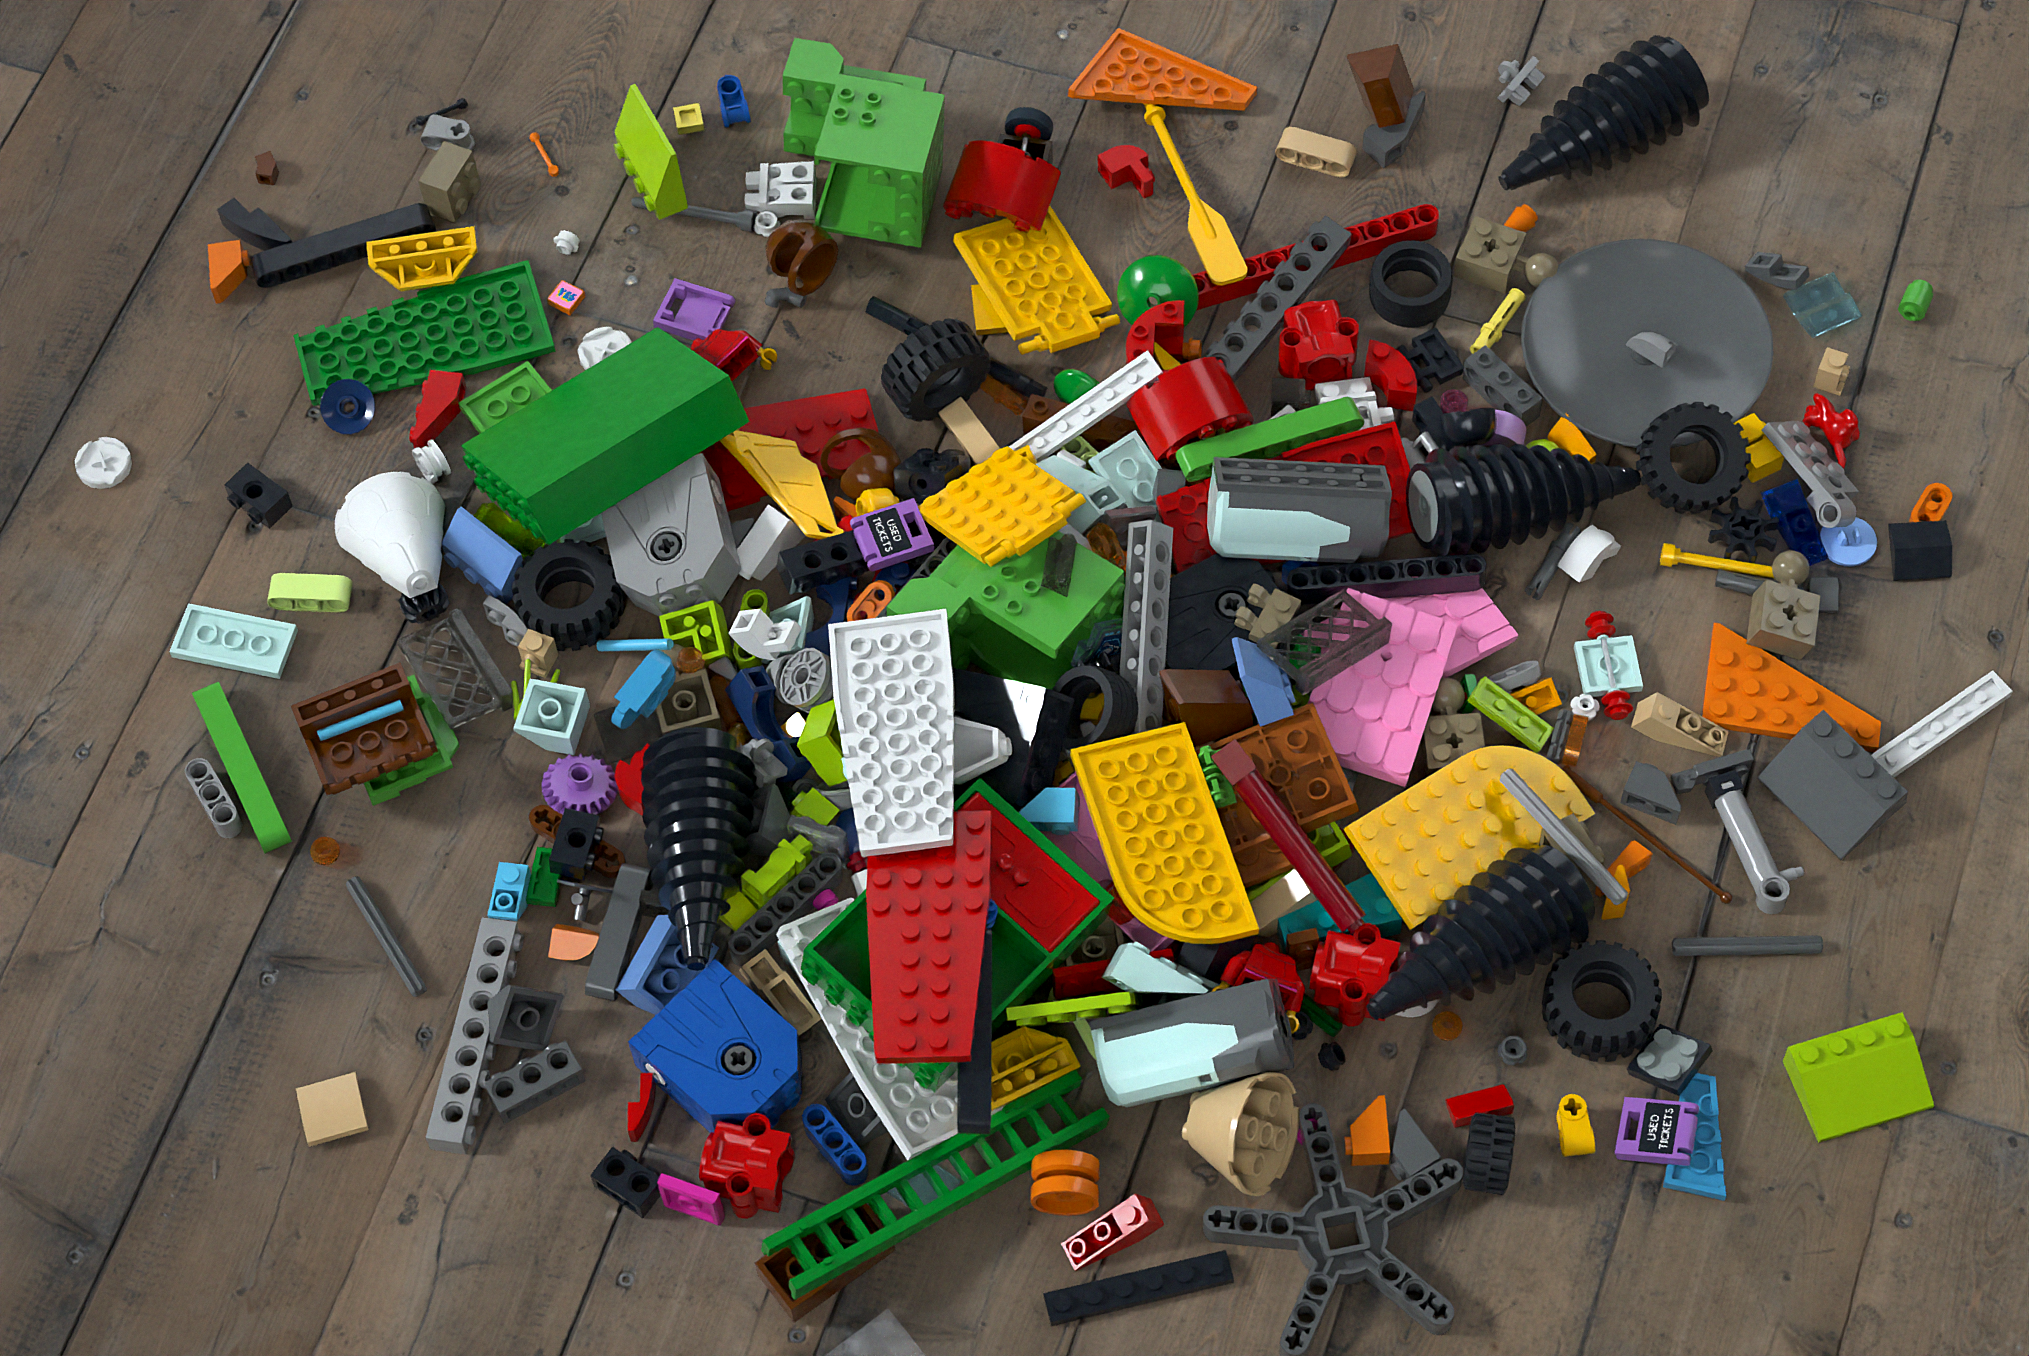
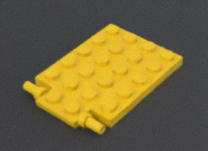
[953,206,1120,355]
[918,446,1086,567]

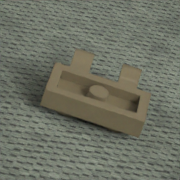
[1234,583,1301,651]

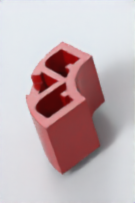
[1364,339,1417,411]

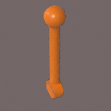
[529,132,559,177]

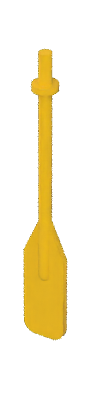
[1144,104,1247,285]

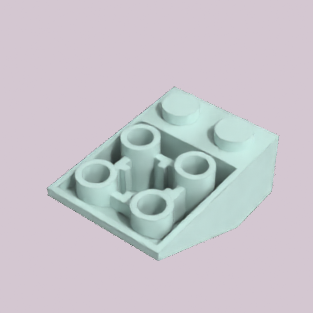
[1035,455,1126,534]
[1102,941,1208,995]

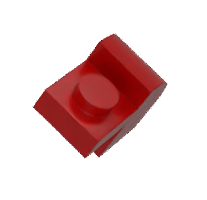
[1098,145,1155,199]
[615,743,650,815]

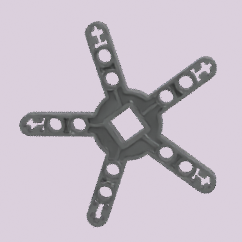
[1203,1103,1463,1356]

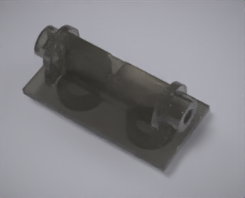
[1041,533,1077,597]

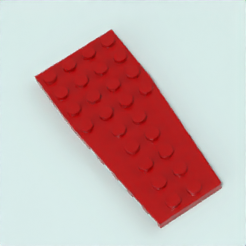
[696,388,879,512]
[1156,421,1413,574]
[866,811,992,1064]

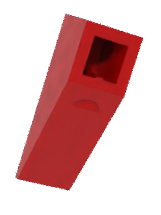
[409,370,467,448]
[1061,1194,1165,1271]

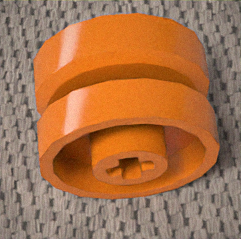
[1030,1150,1100,1216]

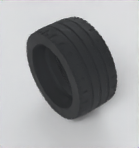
[1369,240,1453,328]
[1052,665,1139,751]

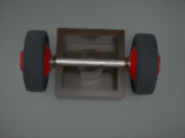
[997,107,1053,164]

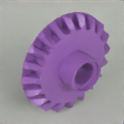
[542,753,618,815]

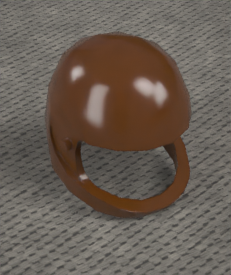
[765,220,839,296]
[820,428,902,501]

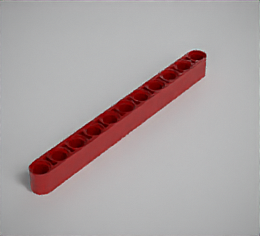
[1192,204,1439,311]

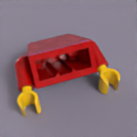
[691,329,777,381]
[1211,942,1305,1033]

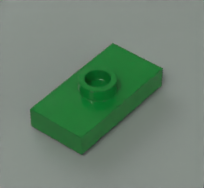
[526,847,563,907]

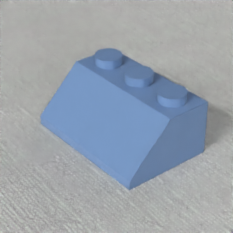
[441,507,523,605]
[1232,637,1296,727]
[616,915,719,1015]

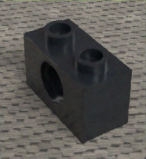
[224,462,293,529]
[549,808,604,880]

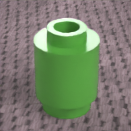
[1898,280,1933,321]

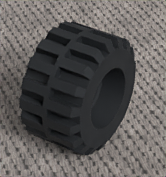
[1463,1112,1516,1195]

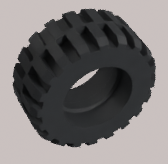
[881,318,990,422]
[1636,402,1751,514]
[512,539,625,651]
[1541,940,1662,1062]

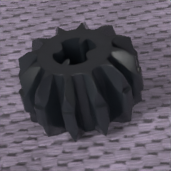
[398,581,450,624]

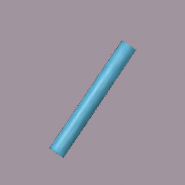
[596,639,674,652]
[317,699,404,741]

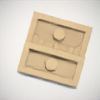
[296,1072,369,1147]

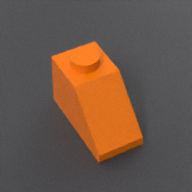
[208,240,250,304]
[1344,1095,1390,1166]

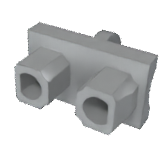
[1498,56,1545,107]
[742,738,788,788]

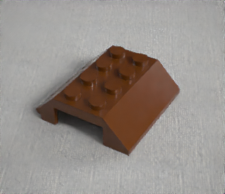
[291,662,438,796]

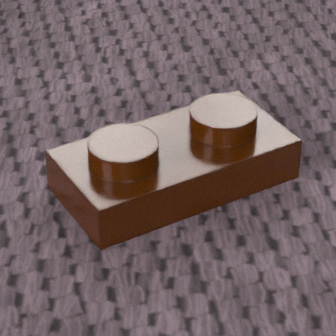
[1285,928,1319,970]

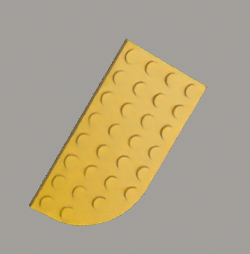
[1070,722,1259,944]
[1343,745,1595,930]

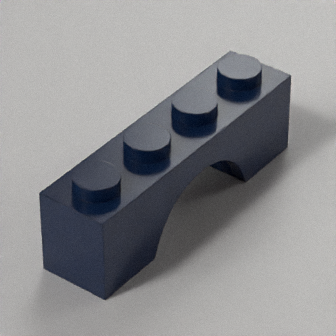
[804,576,859,657]
[725,665,812,783]

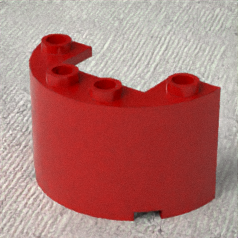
[943,140,1061,233]
[1126,300,1184,388]
[1126,357,1254,461]

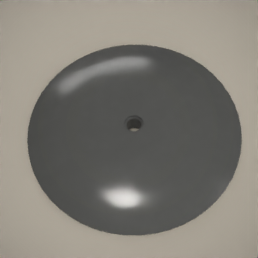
[1521,239,1773,448]

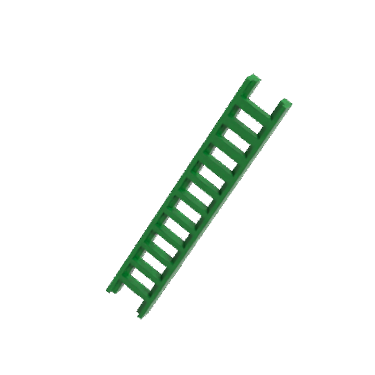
[761,1070,1110,1300]

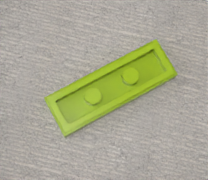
[1467,676,1554,753]

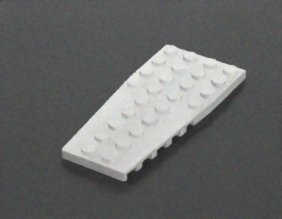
[828,609,954,857]
[776,898,1006,1160]

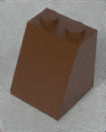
[1347,44,1414,128]
[1159,669,1254,747]

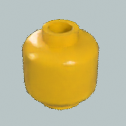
[856,488,900,516]

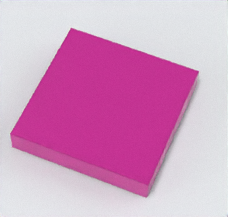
[657,1173,725,1226]

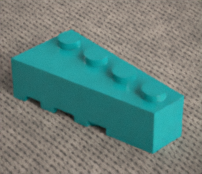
[1277,873,1402,954]

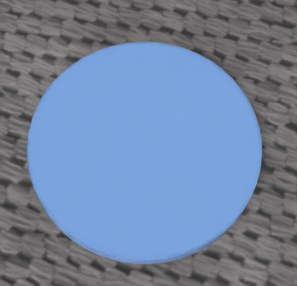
[1819,517,1877,567]

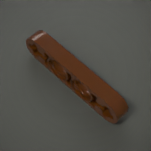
[529,805,626,878]

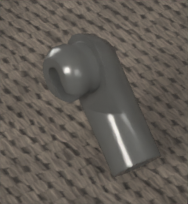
[765,287,807,308]

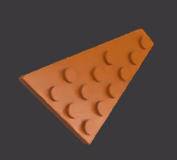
[1068,28,1258,111]
[1702,623,1881,752]

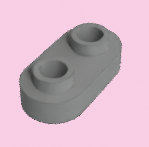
[1488,661,1542,694]

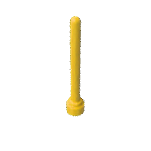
[1660,543,1774,578]

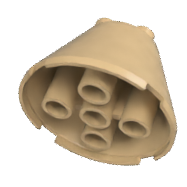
[1182,1072,1299,1196]

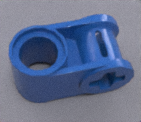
[717,75,751,128]

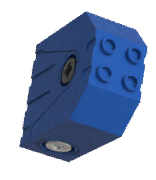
[628,959,802,1132]

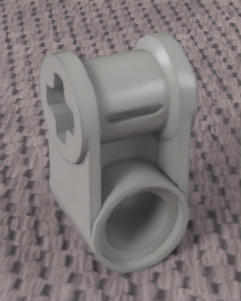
[420,115,475,151]

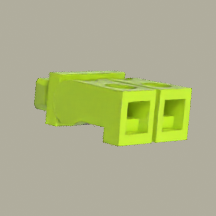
[741,834,813,910]

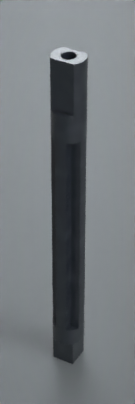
[865,296,1048,398]

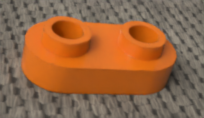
[1909,483,1952,522]
[847,580,895,622]

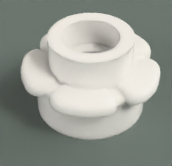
[754,211,780,237]
[554,230,580,255]
[1571,694,1600,722]

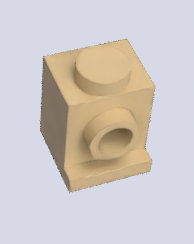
[1814,347,1850,396]
[518,629,558,678]

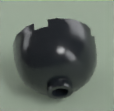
[1440,408,1497,450]

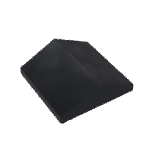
[1888,520,1952,581]
[1175,934,1257,988]

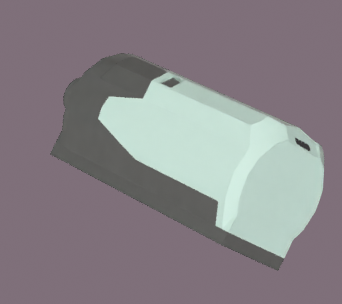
[1207,457,1392,563]
[1089,979,1294,1108]

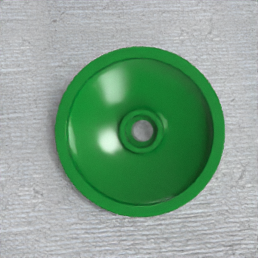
[1117,255,1199,327]

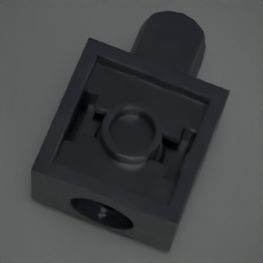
[894,448,970,504]

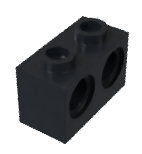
[590,1146,661,1218]

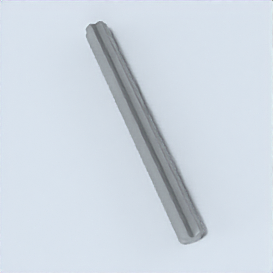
[1500,768,1628,905]

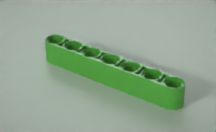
[1175,397,1365,482]
[192,681,292,854]

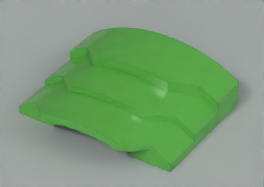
[363,675,459,806]

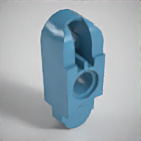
[611,649,676,729]

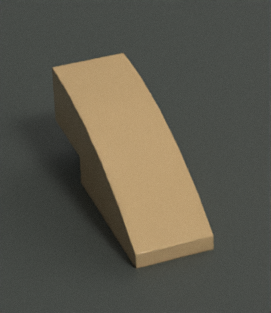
[739,949,821,1036]

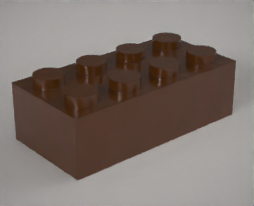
[755,1203,895,1323]

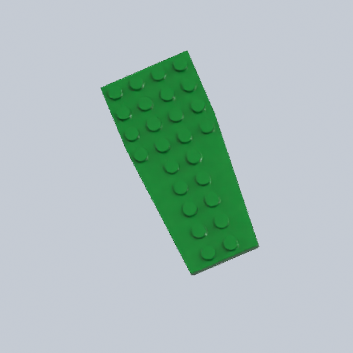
[294,260,556,406]

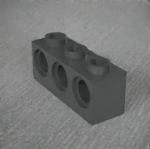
[1462,345,1543,426]
[484,1040,586,1124]

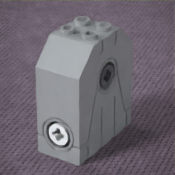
[601,453,741,617]

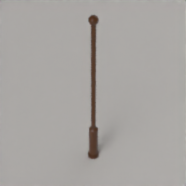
[1562,765,1732,904]

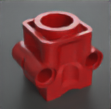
[1278,300,1359,393]
[1309,923,1401,1027]
[699,1113,795,1219]

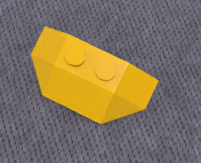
[366,226,477,292]
[991,1026,1081,1111]

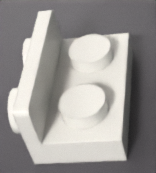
[1315,377,1376,405]

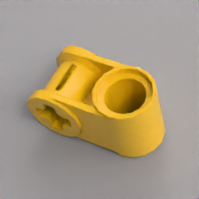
[1556,1094,1595,1157]

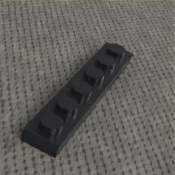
[1043,1250,1234,1327]

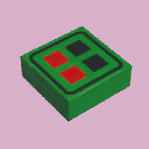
[1460,674,1477,714]

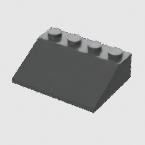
[1758,710,1908,860]

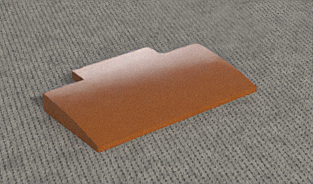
[1195,702,1359,888]

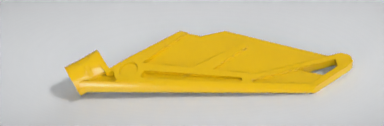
[719,429,844,539]

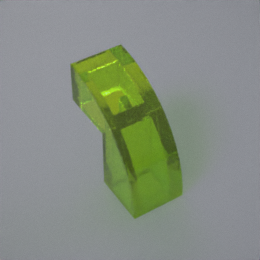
[474,503,546,559]

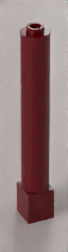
[1211,739,1367,934]

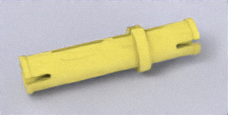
[1470,288,1526,354]

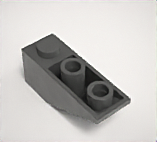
[1362,91,1426,168]

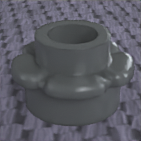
[1497,1036,1528,1065]

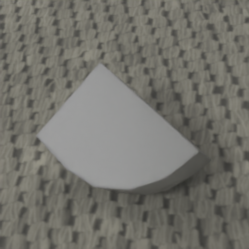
[1626,332,1678,368]

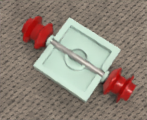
[1574,611,1643,720]

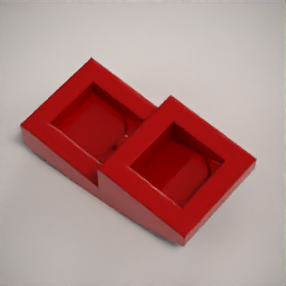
[627,1073,656,1142]

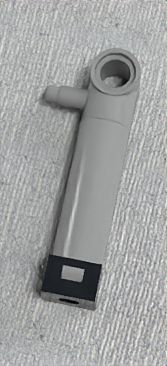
[1705,770,1804,914]

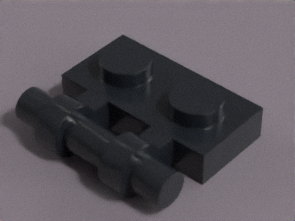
[1396,327,1464,393]

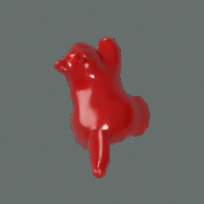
[1802,393,1860,469]

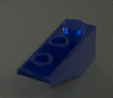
[1760,479,1829,566]

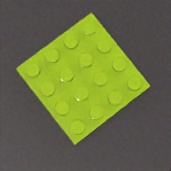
[1006,991,1143,1027]

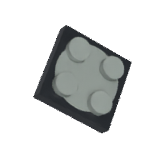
[1626,1024,1713,1096]

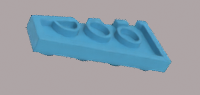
[1663,1073,1726,1201]

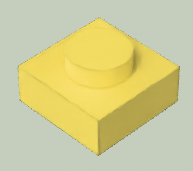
[673,103,704,135]

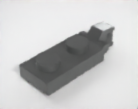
[1670,749,1754,794]

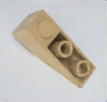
[1631,692,1729,757]

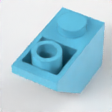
[1019,788,1080,835]
[487,862,531,921]

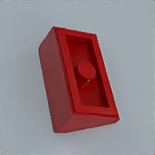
[1445,1084,1515,1128]

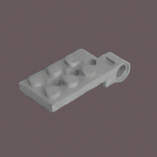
[1762,421,1859,528]

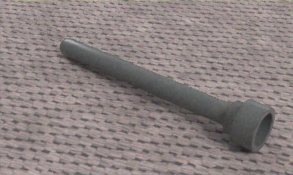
[631,197,757,232]

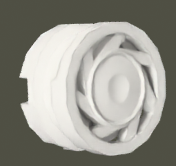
[412,439,451,484]

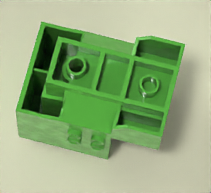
[783,38,945,248]
[887,531,1125,690]

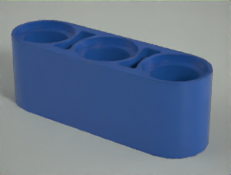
[802,1104,868,1186]

